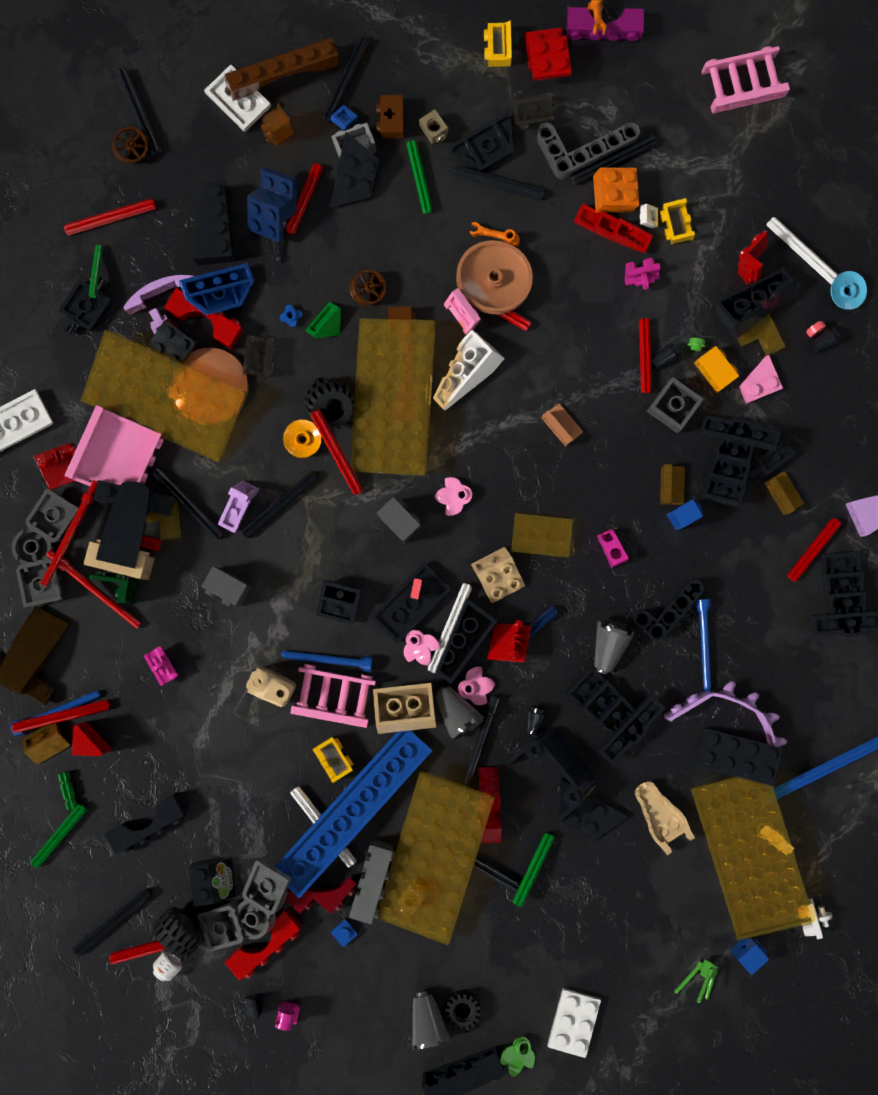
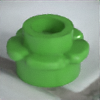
[687,338,707,351]

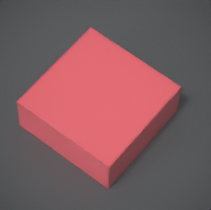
[410,578,422,599]

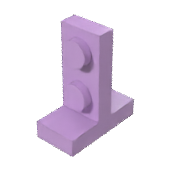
[218,480,259,533]

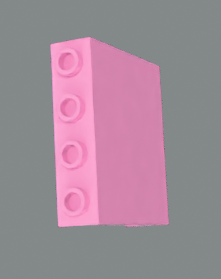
[64,405,164,486]

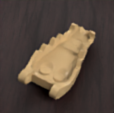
[635,781,695,856]

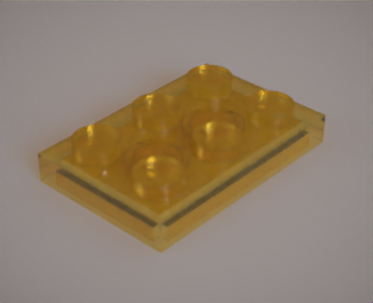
[511,513,573,558]

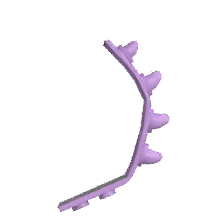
[664,682,787,747]

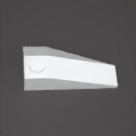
[433,329,505,410]

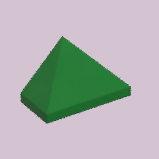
[305,302,341,338]

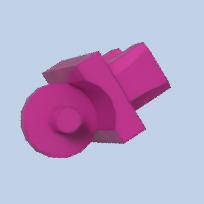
[625,258,660,290]
[144,646,179,686]

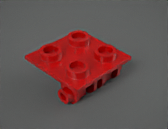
[33,443,76,490]
[487,621,531,662]

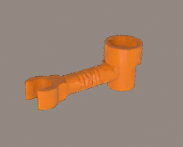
[587,0,607,35]
[469,222,520,247]

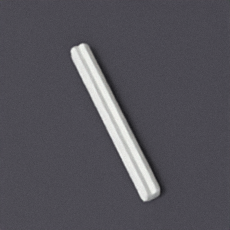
[767,217,838,285]
[428,583,472,673]
[291,787,356,868]

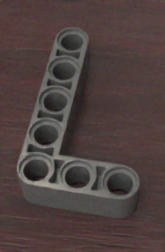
[537,123,640,179]

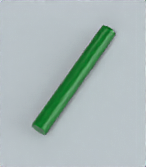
[88,245,103,298]

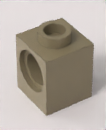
[419,109,448,145]

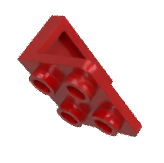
[738,231,768,284]

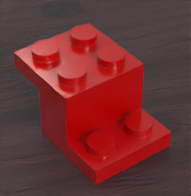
[524,28,571,81]

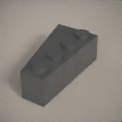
[349,838,396,924]

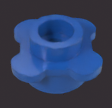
[279,305,302,327]

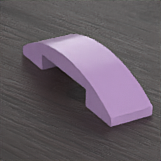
[124,275,194,315]

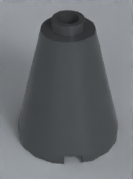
[594,619,635,674]
[434,685,484,741]
[412,991,451,1050]

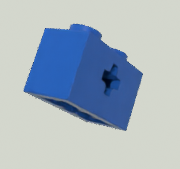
[666,500,703,530]
[730,935,769,975]

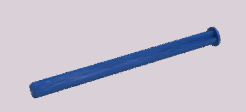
[763,736,878,805]

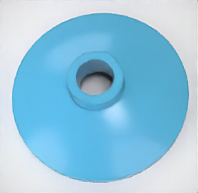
[831,271,867,310]

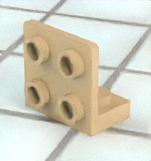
[471,547,525,603]

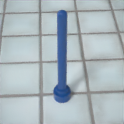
[695,599,711,691]
[281,651,373,672]
[10,691,100,737]

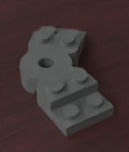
[12,488,79,608]
[197,858,292,952]

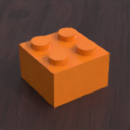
[593,168,639,213]

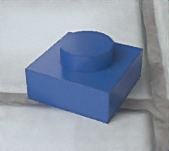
[331,105,358,131]
[331,918,358,947]

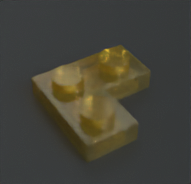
[737,314,785,356]
[147,500,181,540]

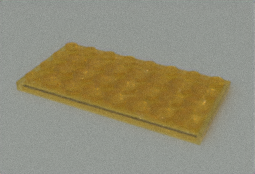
[351,318,436,476]
[80,330,247,462]
[377,771,495,945]
[691,777,815,940]

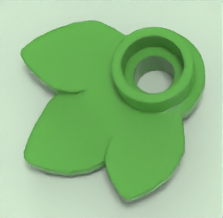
[500,1036,535,1077]

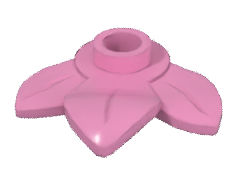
[435,477,473,516]
[404,630,440,665]
[458,667,495,705]

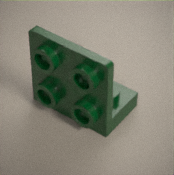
[89,572,137,604]

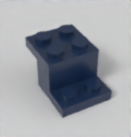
[247,167,297,242]

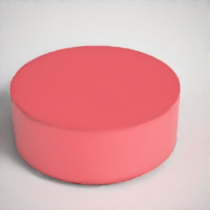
[806,321,826,338]

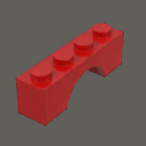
[164,288,244,350]
[224,908,302,981]

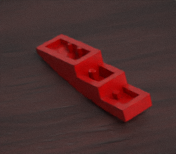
[573,204,653,253]

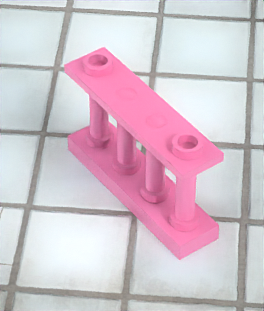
[702,46,790,114]
[290,664,376,728]

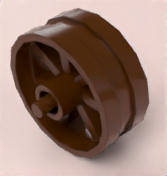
[112,127,148,164]
[349,269,386,306]

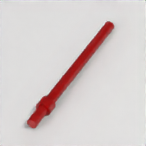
[40,480,98,587]
[46,550,141,629]

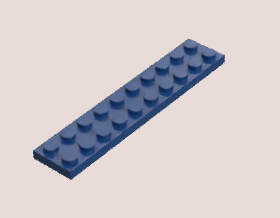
[275,730,432,898]

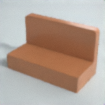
[541,404,583,447]

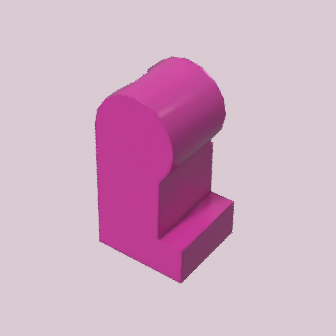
[597,529,629,569]
[275,1001,301,1031]

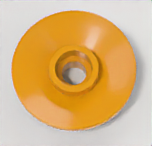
[283,420,321,458]

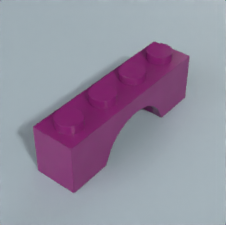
[566,7,644,41]

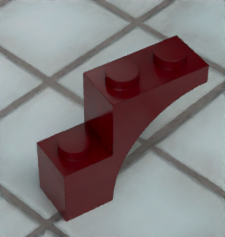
[479,767,501,843]
[285,875,357,914]

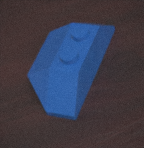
[179,263,254,315]

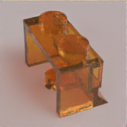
[261,103,294,146]

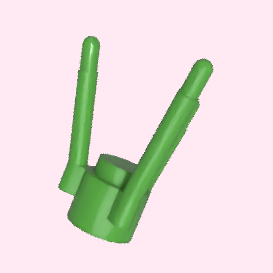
[675,959,719,1003]

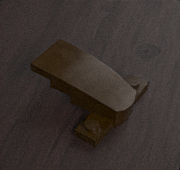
[0,606,70,706]

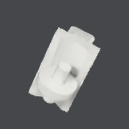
[797,898,833,939]

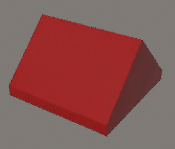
[72,721,112,756]

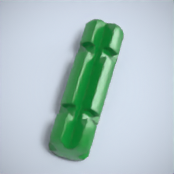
[58,771,77,810]

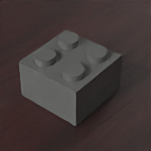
[647,377,704,433]
[376,497,421,543]
[201,566,252,608]

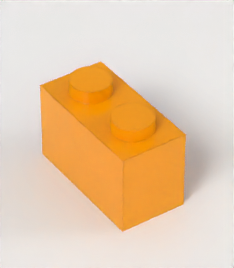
[694,346,739,393]

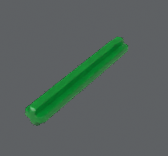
[407,140,433,214]
[30,803,87,868]
[513,833,554,907]

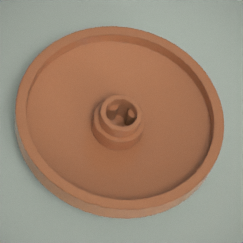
[456,240,533,314]
[171,348,249,424]

